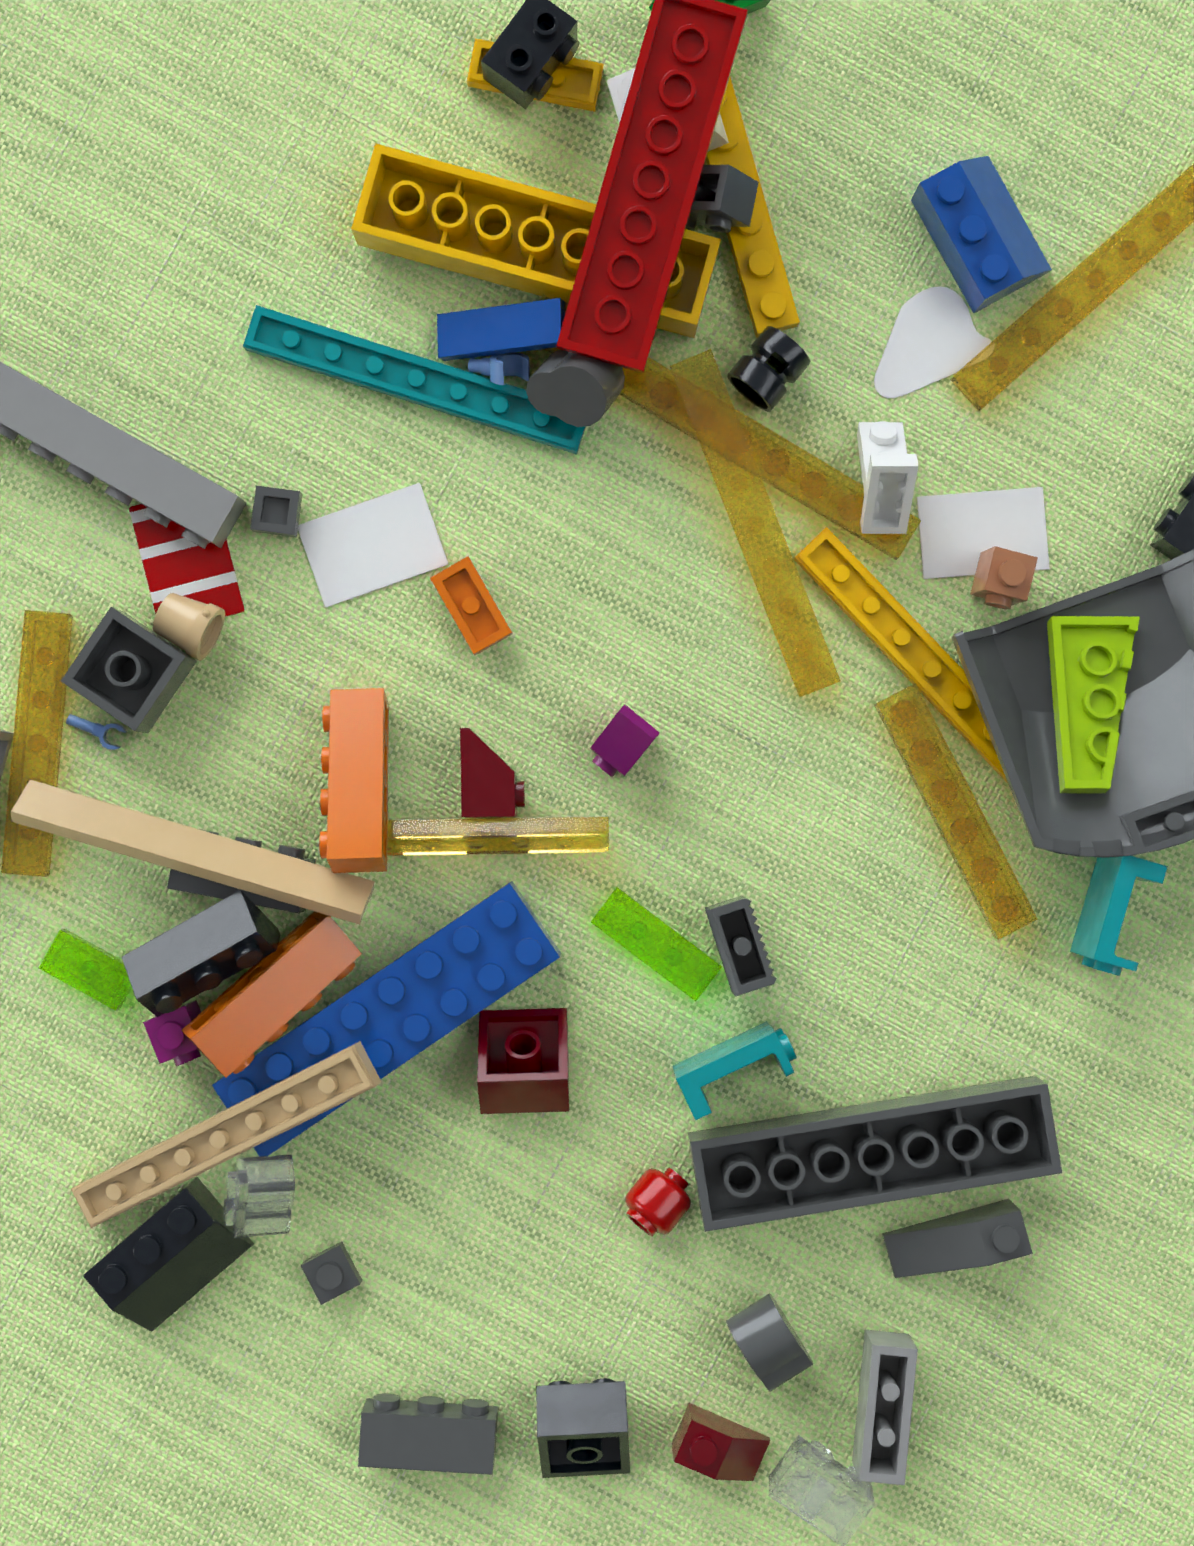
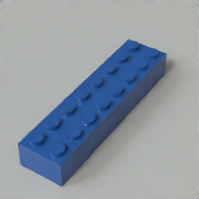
[212,881,561,1160]

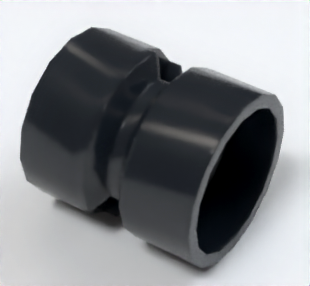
[727,326,811,412]

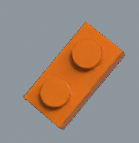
[430,556,513,655]

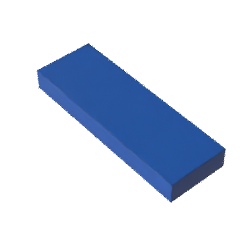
[437,298,566,361]

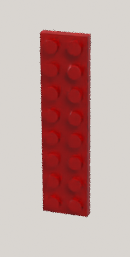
[556,0,748,373]

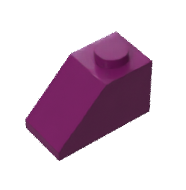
[590,704,660,777]

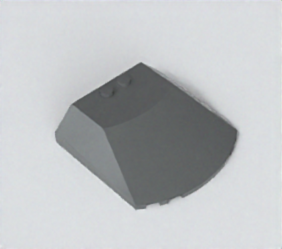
[951,550,1194,858]

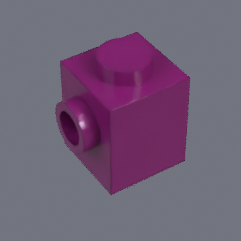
[143,1000,201,1066]

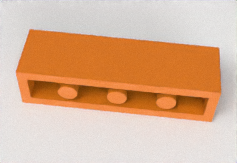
[319,688,389,873]
[181,911,362,1078]

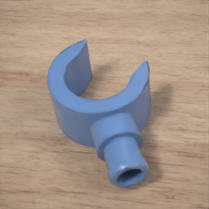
[468,353,530,385]

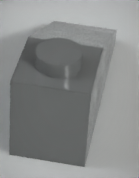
[882,1199,1033,1278]

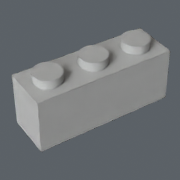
[852,1329,918,1485]

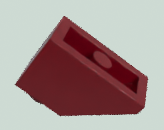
[460,728,525,817]
[672,1403,770,1481]

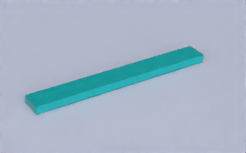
[243,305,586,455]

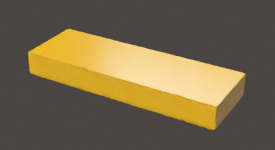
[467,38,604,112]

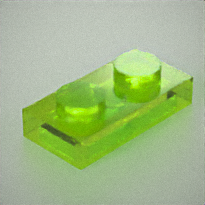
[39,929,132,1011]

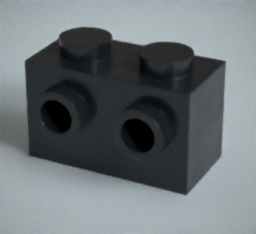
[481,0,579,109]

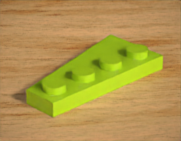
[1047,616,1140,793]

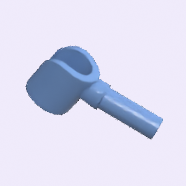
[66,714,127,750]

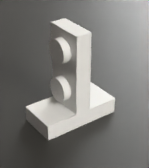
[857,421,918,534]

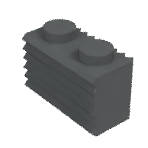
[705,896,777,996]

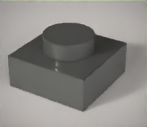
[250,486,303,537]
[301,1241,362,1305]

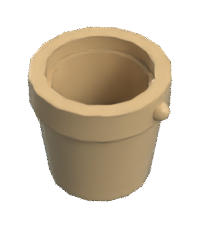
[153,593,225,661]

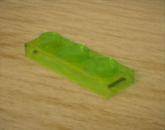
[590,886,722,1002]

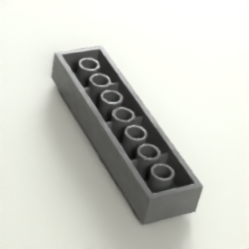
[688,1076,1062,1232]

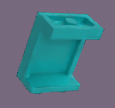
[1070,856,1168,976]
[672,1021,797,1120]

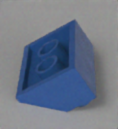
[911,156,1052,313]

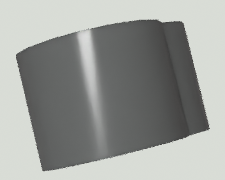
[526,350,625,427]
[726,1293,813,1392]

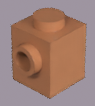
[970,546,1038,609]

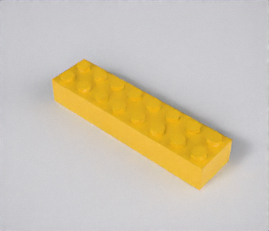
[351,143,721,338]

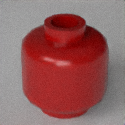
[625,1168,691,1237]

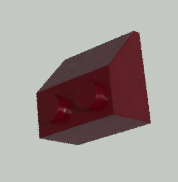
[477,1008,570,1114]

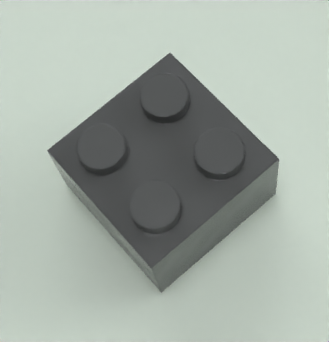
[61,607,197,733]

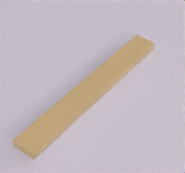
[11,780,375,925]
[71,1041,382,1228]

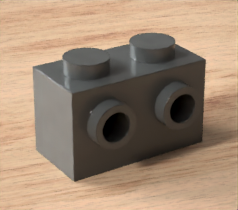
[686,165,759,233]

